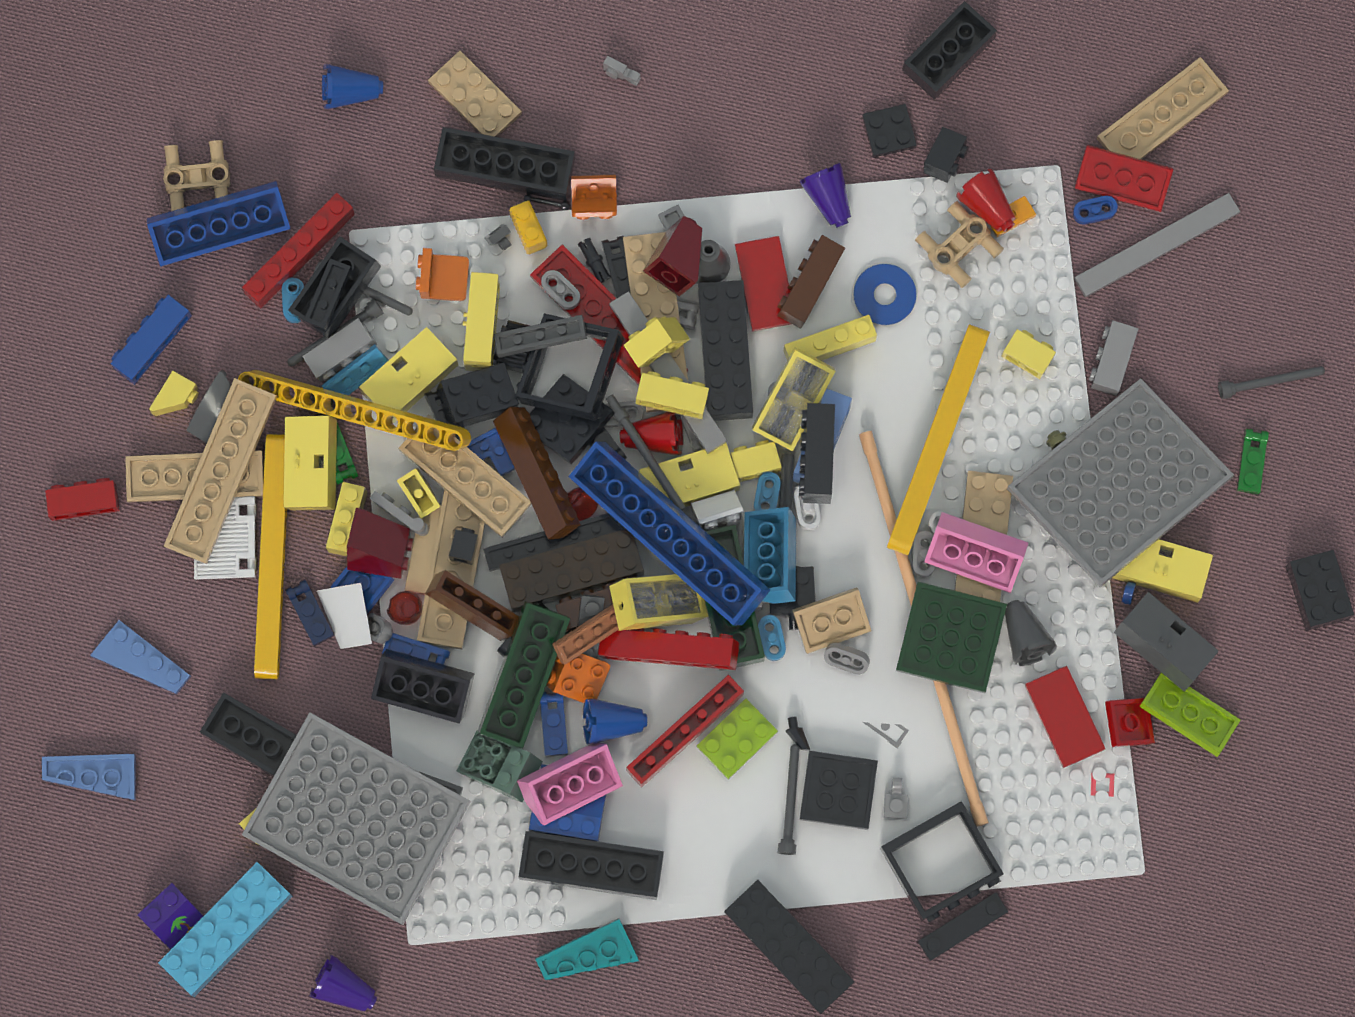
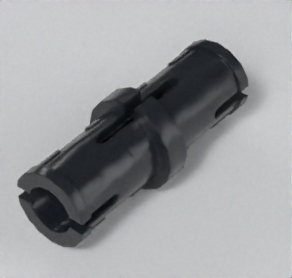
[578,238,611,283]

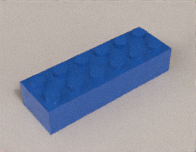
[147,181,290,266]

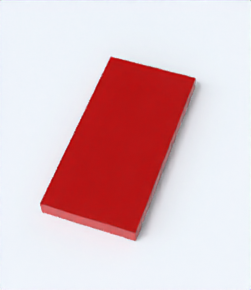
[1075,145,1174,212]
[735,236,791,332]
[1025,666,1105,768]

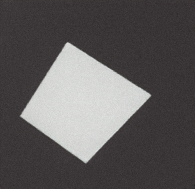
[317,583,372,649]

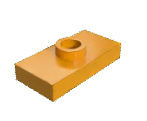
[990,196,1036,237]

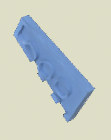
[90,620,191,694]
[42,754,136,801]

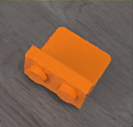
[571,175,617,220]
[416,248,469,301]
[546,653,610,703]

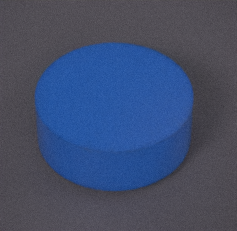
[1122,581,1136,605]

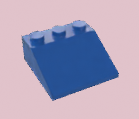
[529,764,606,842]

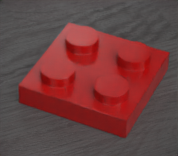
[1105,698,1155,747]

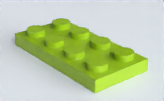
[1139,673,1240,757]

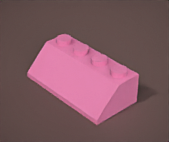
[924,512,1028,593]
[517,743,623,825]

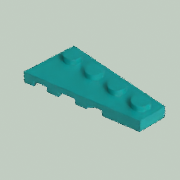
[535,918,639,980]

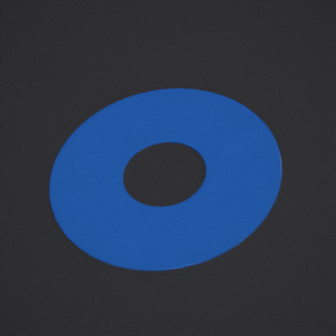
[854,264,916,325]

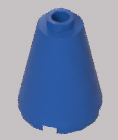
[322,64,383,109]
[583,698,647,745]

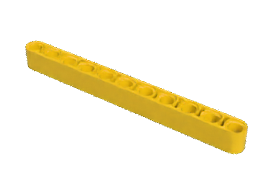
[887,324,990,555]
[238,370,471,451]
[254,434,287,679]

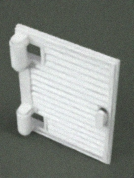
[194,496,257,580]

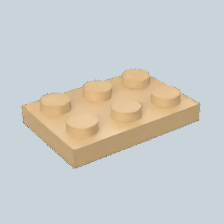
[792,587,871,654]

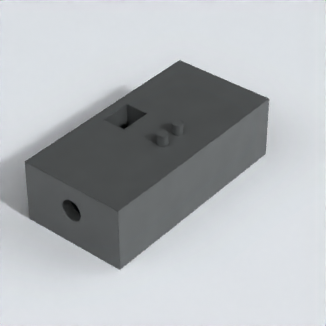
[1114,592,1219,692]

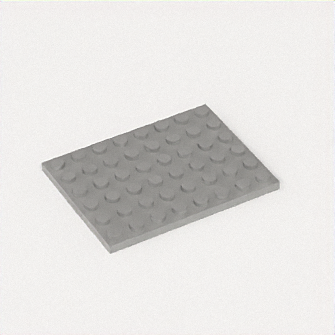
[1007,378,1234,587]
[242,712,471,925]

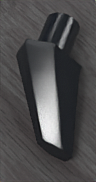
[785,717,810,750]

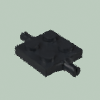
[769,566,816,630]

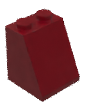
[643,216,702,297]
[347,508,414,579]

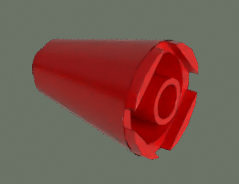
[956,169,1016,232]
[620,412,684,455]

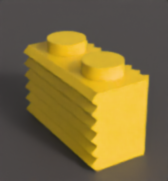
[509,201,547,255]

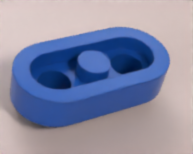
[1073,196,1118,225]

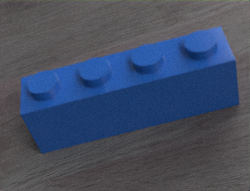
[111,295,192,385]

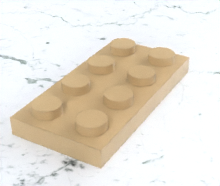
[428,51,522,137]

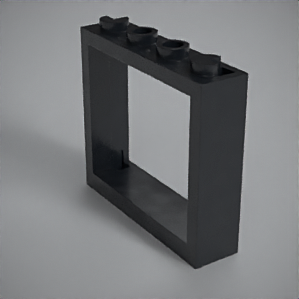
[515,313,624,421]
[880,801,1004,922]

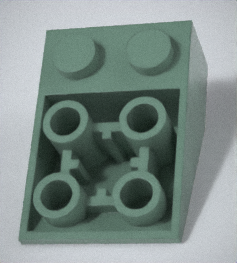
[457,730,543,802]

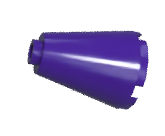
[799,163,851,228]
[309,955,377,1012]

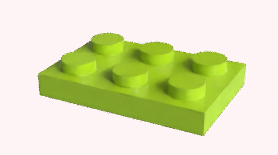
[696,699,778,780]

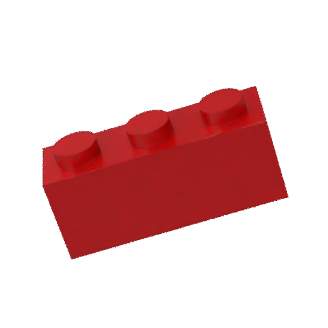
[45,478,120,521]

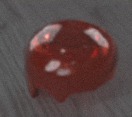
[567,487,598,521]
[386,591,423,625]

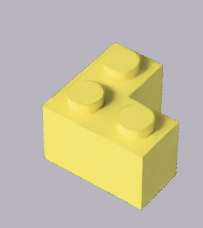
[624,316,690,367]

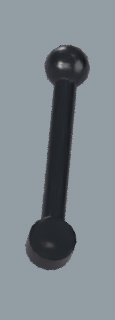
[524,194,570,210]

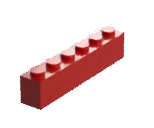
[242,193,355,309]
[598,628,739,670]
[626,674,744,788]

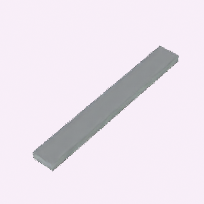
[1074,193,1240,298]
[609,291,727,454]

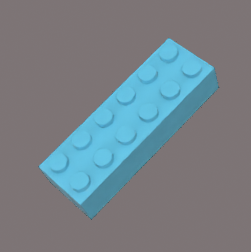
[158,862,293,997]

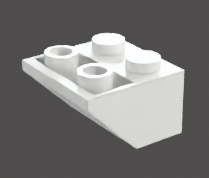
[691,490,743,531]

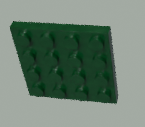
[896,582,1007,693]

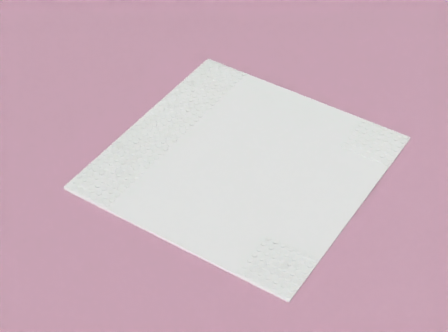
[349,165,1145,945]

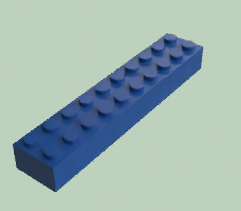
[568,441,770,626]

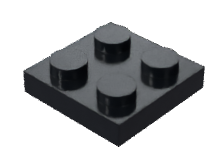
[862,104,917,158]

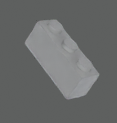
[302,318,377,382]
[1089,320,1139,396]

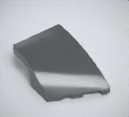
[186,370,231,443]

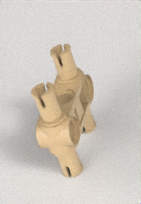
[163,140,231,211]
[915,201,1004,288]

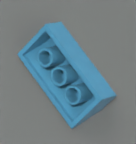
[744,507,796,604]

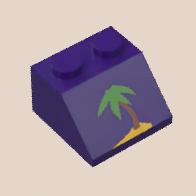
[138,883,203,950]

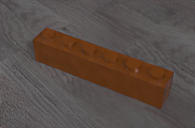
[493,407,581,539]

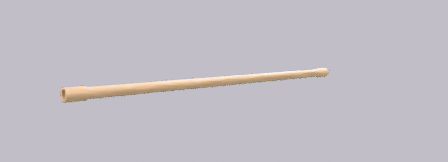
[859,431,988,827]

